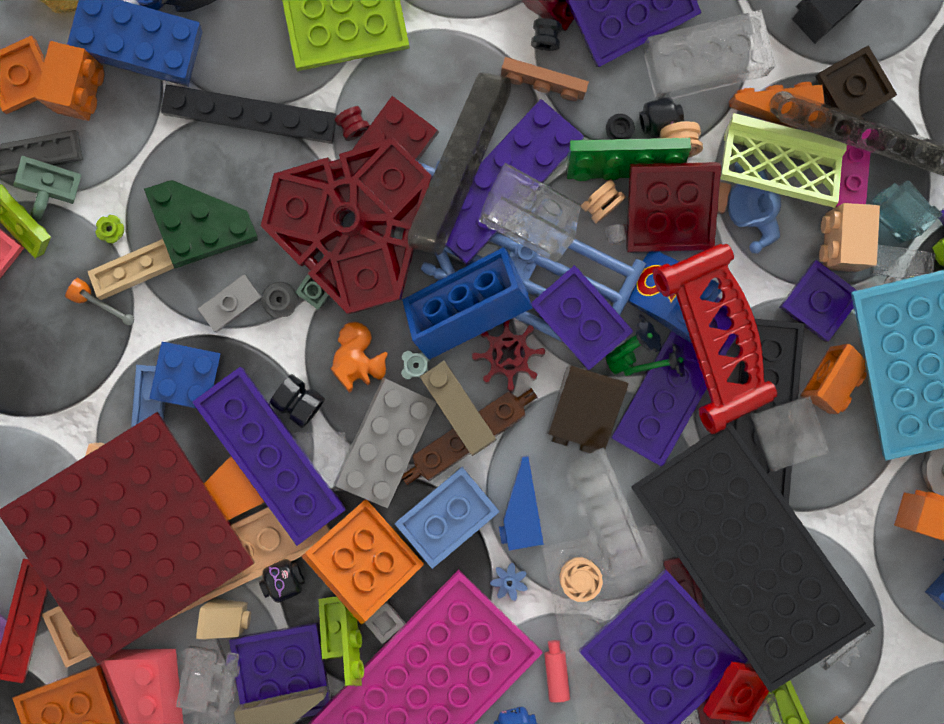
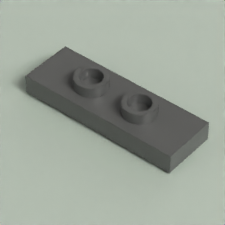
[0,130,83,176]

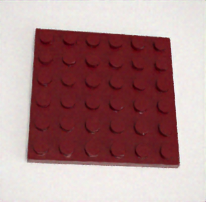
[0,412,255,664]

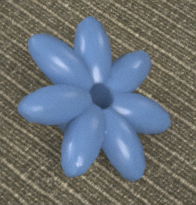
[490,563,528,601]

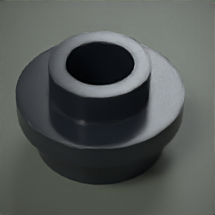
[606,114,635,140]

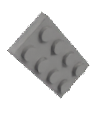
[333,378,436,508]

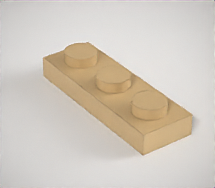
[88,239,174,300]

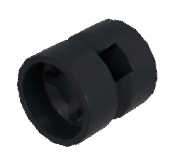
[269,374,325,429]

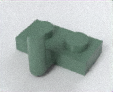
[13,156,82,221]

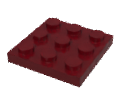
[626,162,721,252]

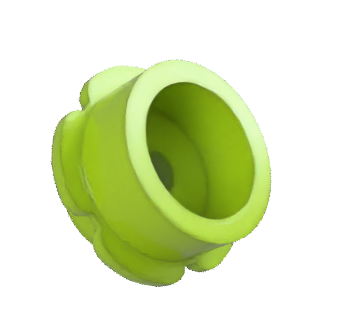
[95,215,124,243]

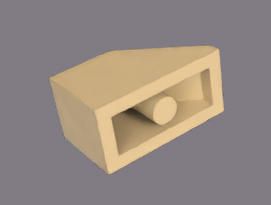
[196,598,251,639]

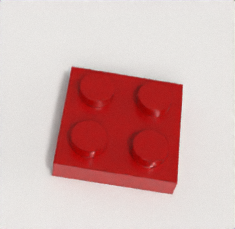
[703,662,769,722]

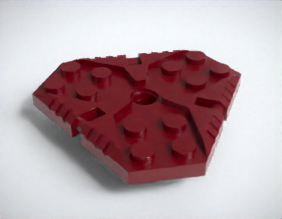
[260,138,433,314]

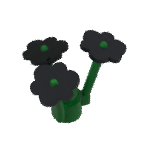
[606,314,685,377]

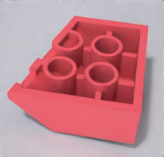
[99,649,183,724]

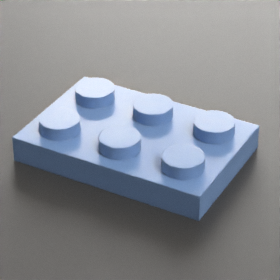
[394,467,500,569]

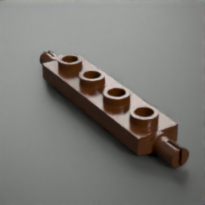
[402,388,538,485]

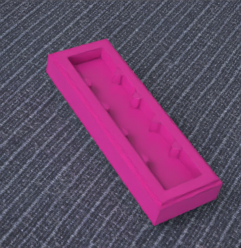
[835,125,873,208]

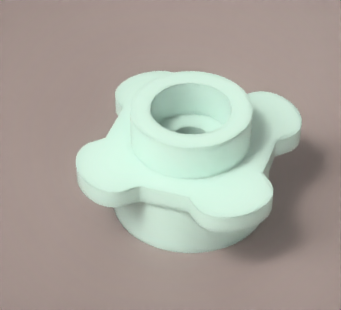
[401,351,430,379]

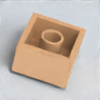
[819,203,880,272]

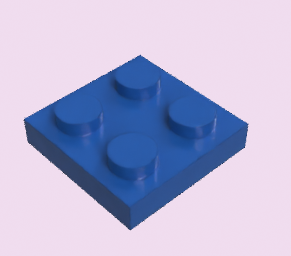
[149,341,220,408]

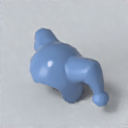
[727,162,781,254]

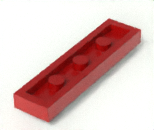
[0,558,48,683]

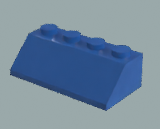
[402,247,533,360]

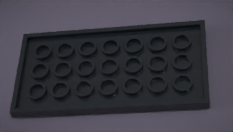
[631,422,875,693]

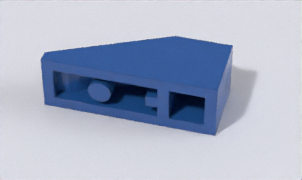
[499,455,544,551]

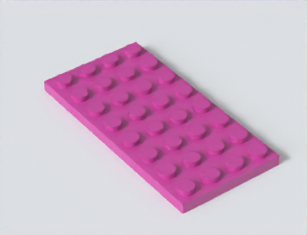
[308,570,543,724]

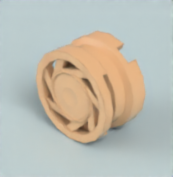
[660,121,703,158]
[580,179,627,224]
[559,557,603,602]

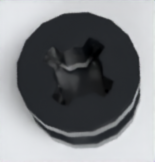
[531,18,562,51]

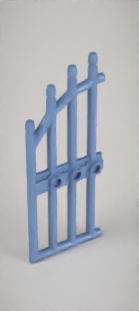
[415,161,646,342]

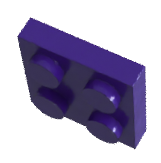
[779,260,858,342]

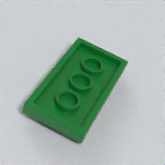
[566,138,691,181]

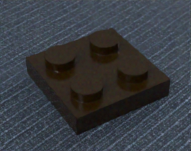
[815,45,897,125]

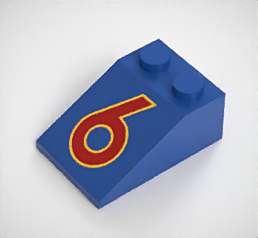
[627,251,722,343]

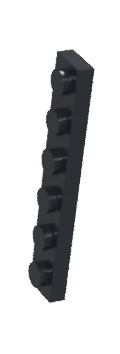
[161,84,337,144]

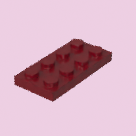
[335,96,439,180]

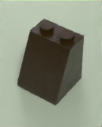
[546,365,629,455]

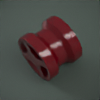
[334,106,370,141]

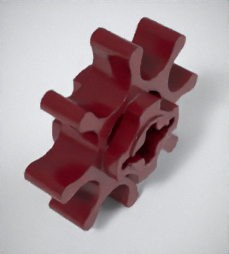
[472,320,545,392]

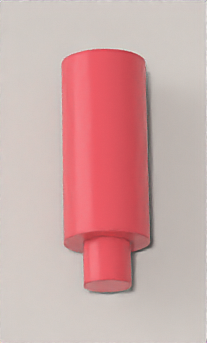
[544,640,570,702]

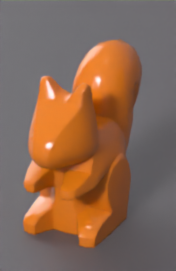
[330,322,388,393]

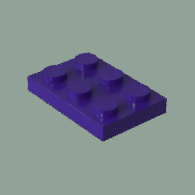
[531,265,634,371]

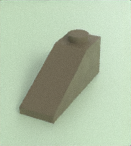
[420,360,497,456]
[234,686,328,724]

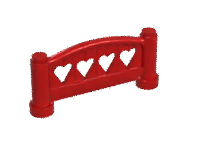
[653,244,777,434]

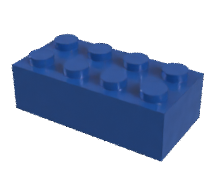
[67,0,203,87]

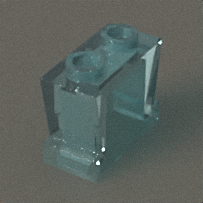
[871,180,943,243]

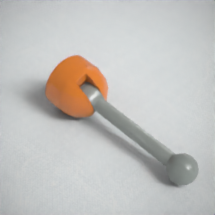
[65,278,134,326]

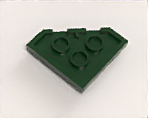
[144,180,258,269]

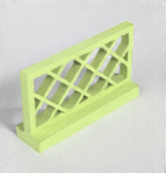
[720,113,847,208]

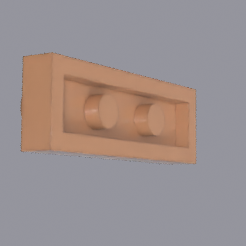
[501,57,589,101]

